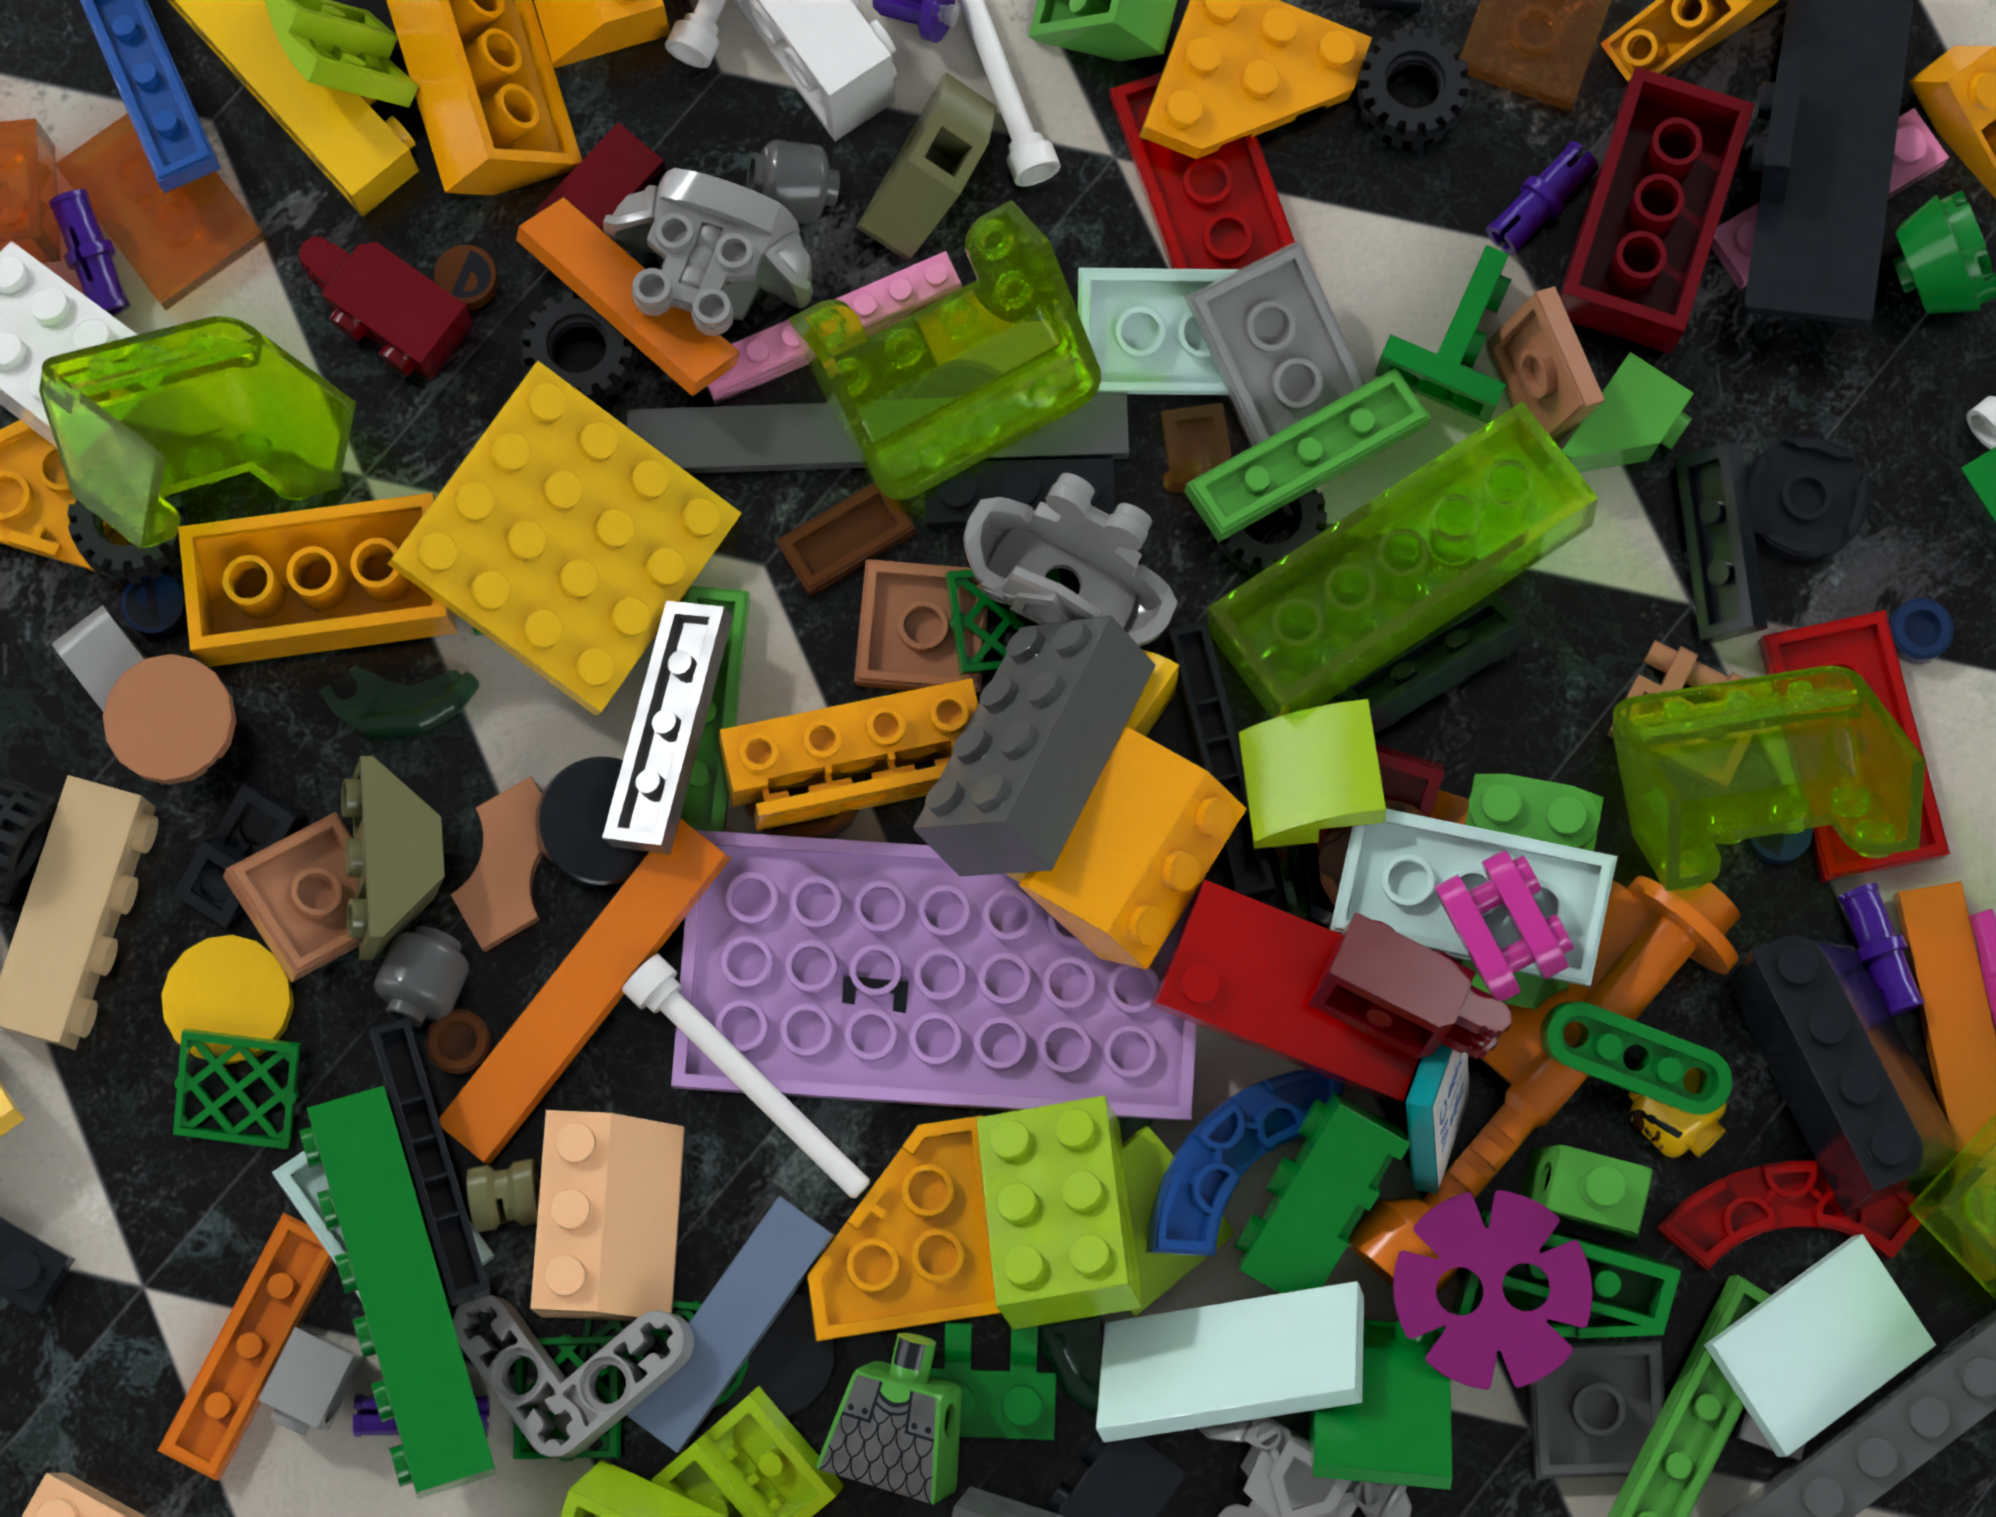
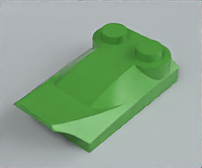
[1453,774,1604,1010]

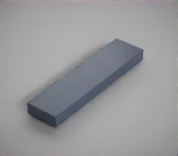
[626,1196,835,1453]

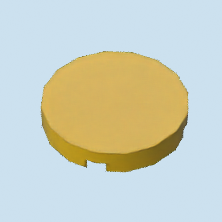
[161,935,294,1065]

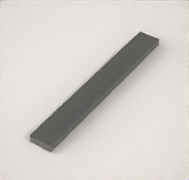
[627,393,1129,474]

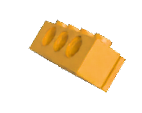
[718,678,978,831]

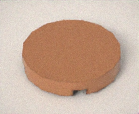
[103,654,236,785]

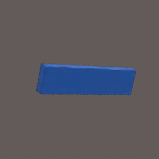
[80,0,221,193]

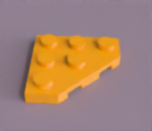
[1139,0,1372,159]
[0,420,156,580]
[806,1116,1002,1342]

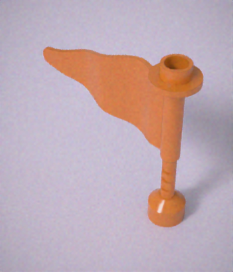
[1315,790,1741,1295]

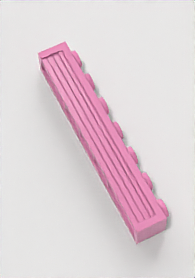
[707,251,962,405]

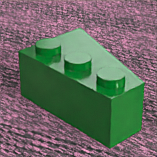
[1233,1090,1411,1293]
[1451,1208,1681,1339]

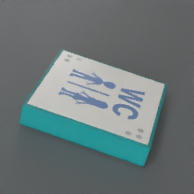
[1406,1044,1470,1194]

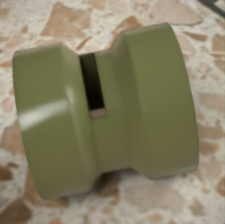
[467,1159,540,1233]

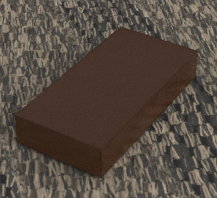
[776,477,916,598]

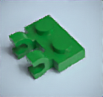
[930,1322,1056,1440]

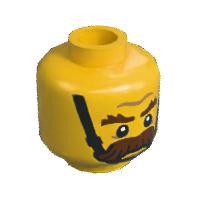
[1628,1068,1727,1158]

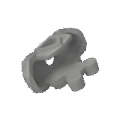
[603,168,813,336]
[963,473,1178,646]
[1197,1411,1412,1517]

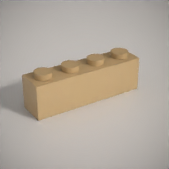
[0,775,158,1050]

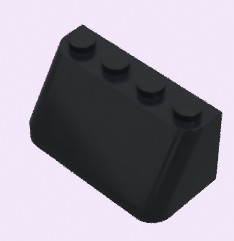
[1726,935,1956,1216]

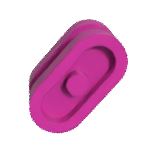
[1434,850,1574,1002]

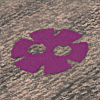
[1393,1190,1592,1390]

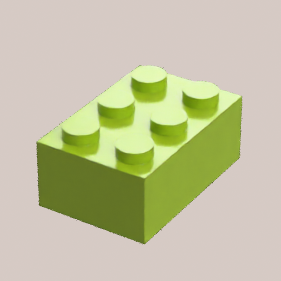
[977,1095,1143,1330]

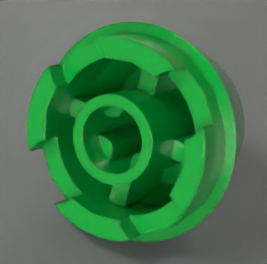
[1892,190,1996,314]

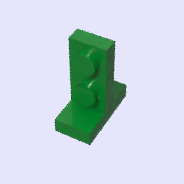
[1374,245,1512,424]

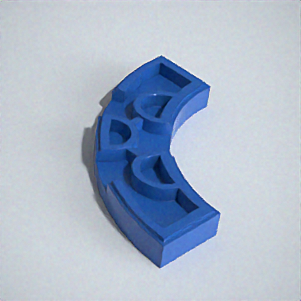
[1146,1069,1344,1257]

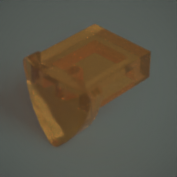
[1160,402,1232,492]

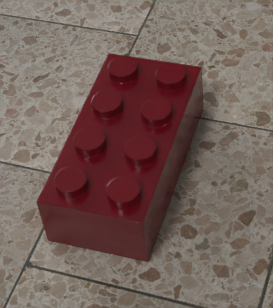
[1559,66,1755,354]

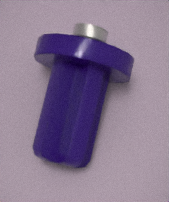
[872,0,960,43]

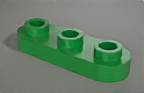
[1540,1001,1732,1115]

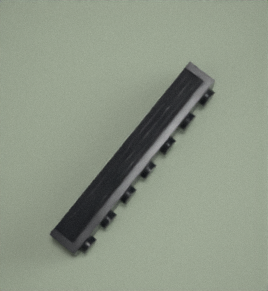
[1166,620,1276,899]
[369,1017,490,1307]

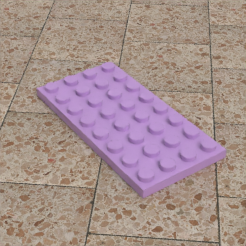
[671,830,1205,1123]

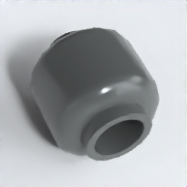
[746,139,840,225]
[374,926,469,1027]

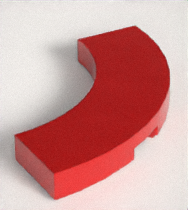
[1654,1161,1933,1272]

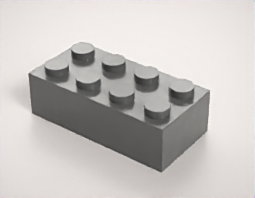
[913,615,1156,877]

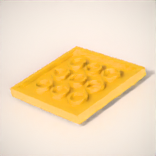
[388,361,742,716]

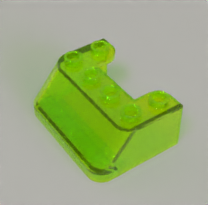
[789,200,1101,500]
[39,316,356,549]
[1613,666,1925,891]

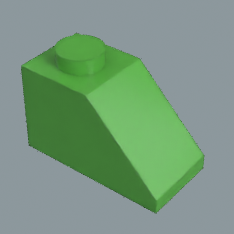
[1028,0,1177,61]
[1552,352,1694,475]

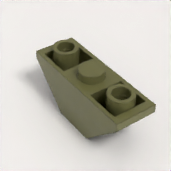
[856,72,997,261]
[341,756,445,960]

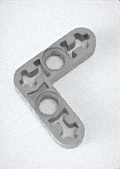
[452,1294,694,1458]

